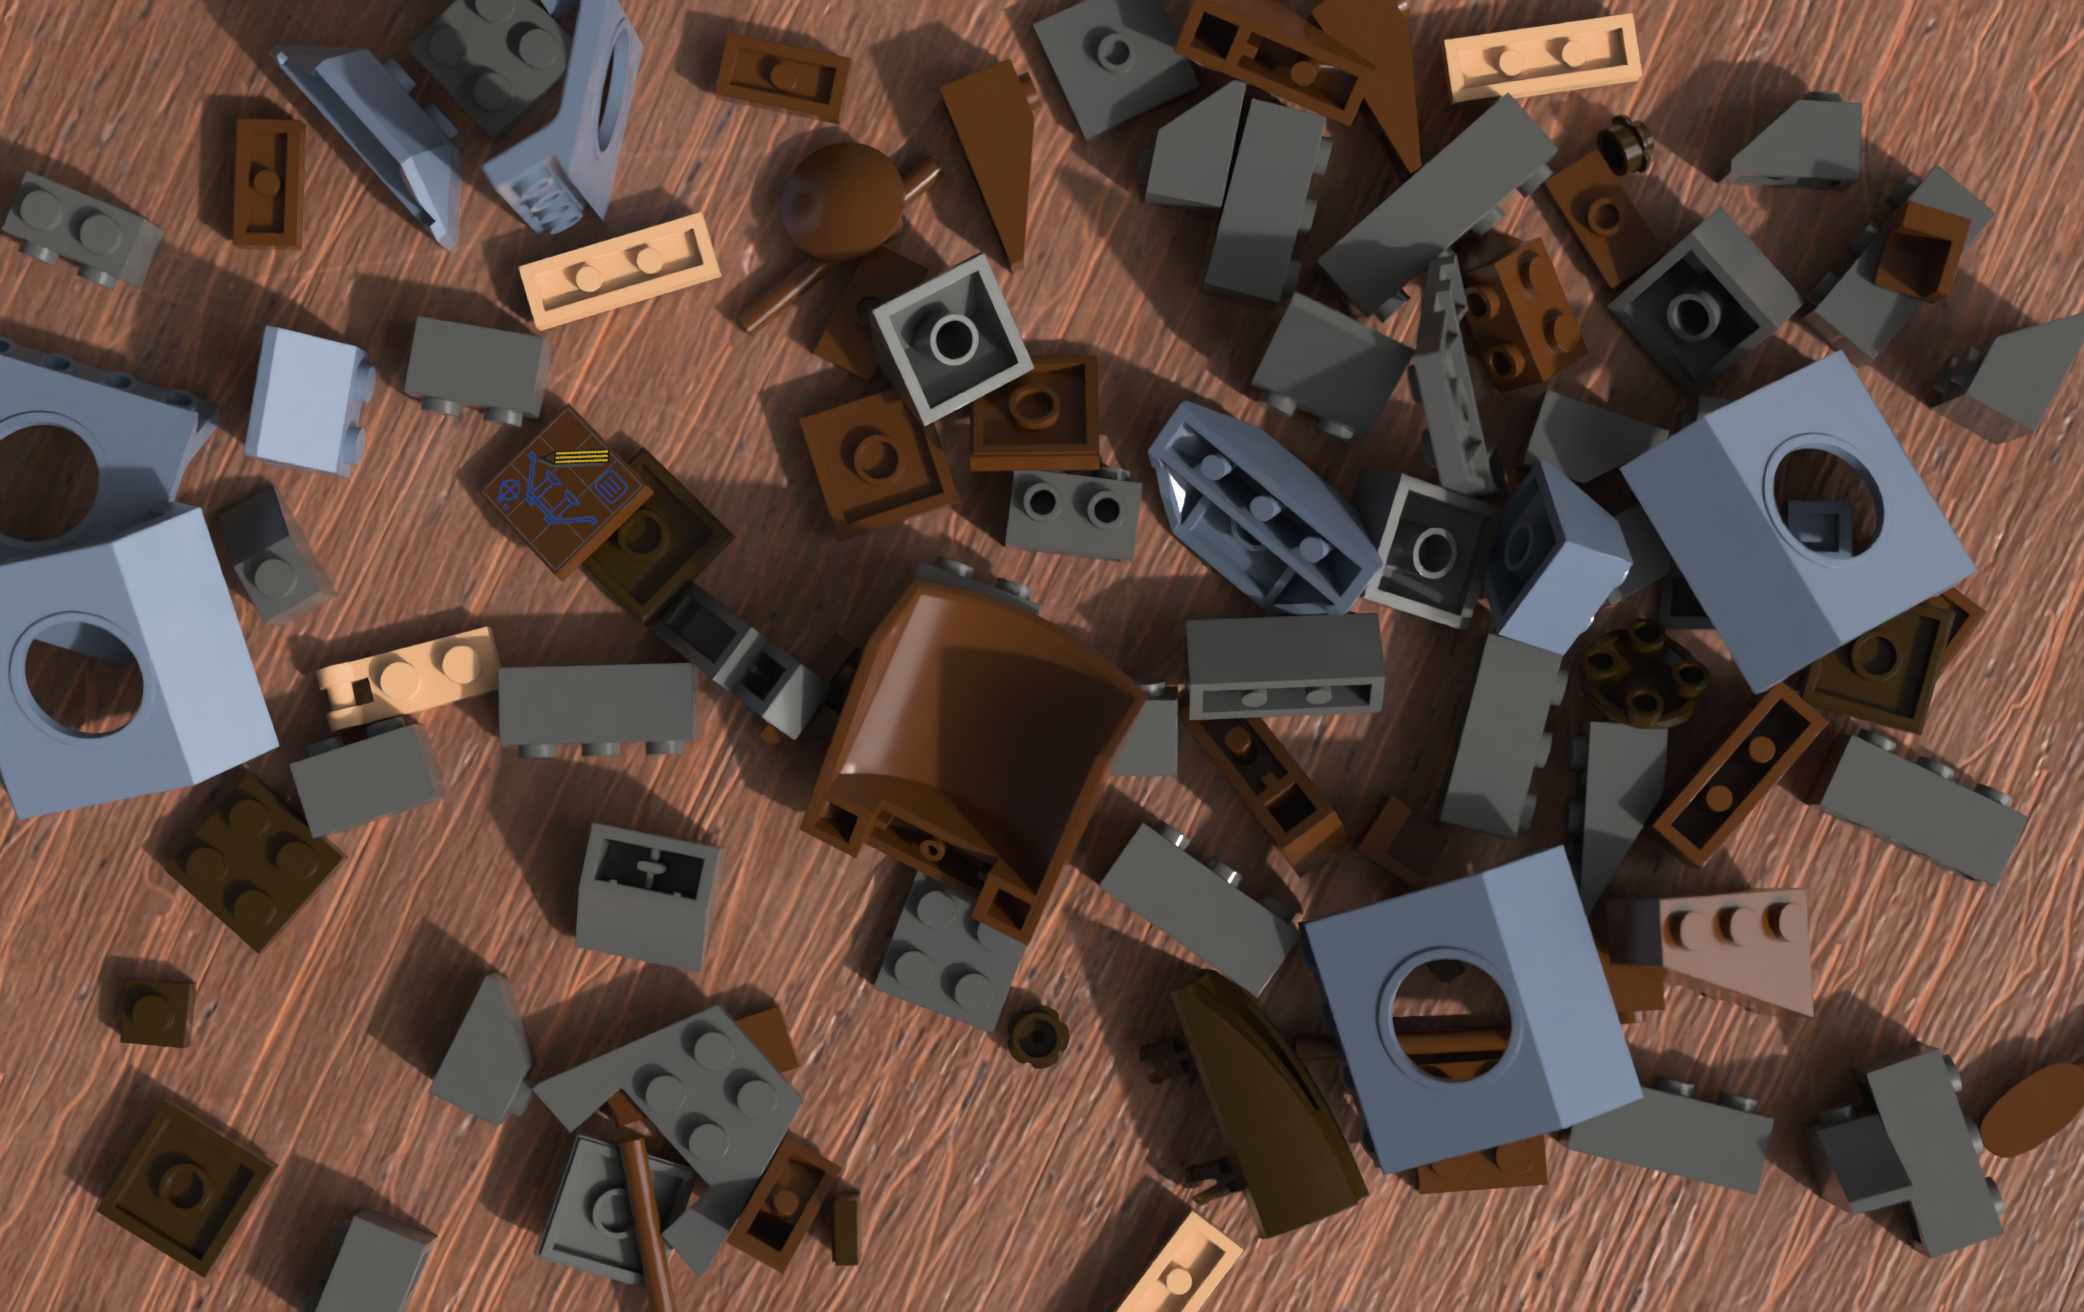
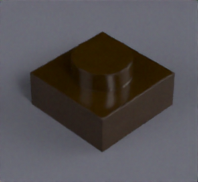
[120,977,197,1048]

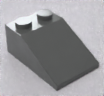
[1248,292,1415,445]

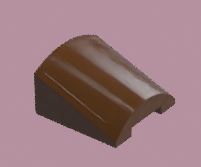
[799,579,1149,946]

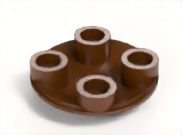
[781,142,905,264]

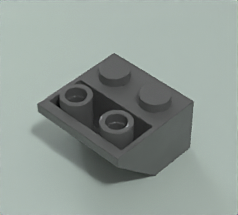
[575,822,727,973]

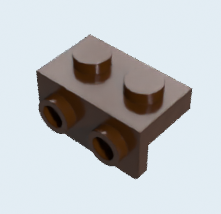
[1460,237,1589,393]

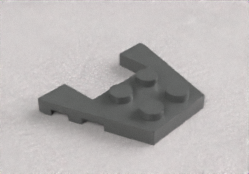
[1407,254,1508,500]
[532,1004,805,1278]

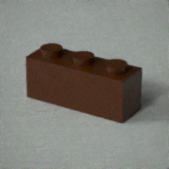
[1642,681,1829,869]

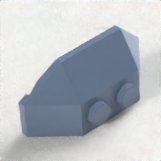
[267,44,463,252]
[1147,400,1384,615]

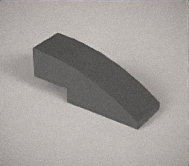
[652,582,834,740]

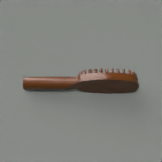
[1978,1055,2084,1158]

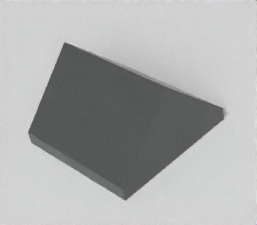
[868,252,1035,426]

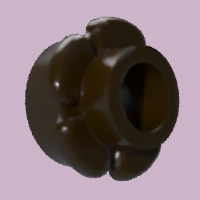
[1597,114,1655,176]
[1007,1005,1070,1069]

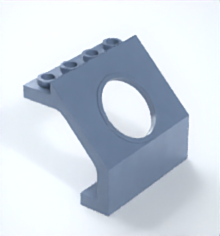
[482,0,643,235]
[0,336,220,667]
[1619,349,1978,694]
[0,501,280,820]
[1297,845,1644,1175]

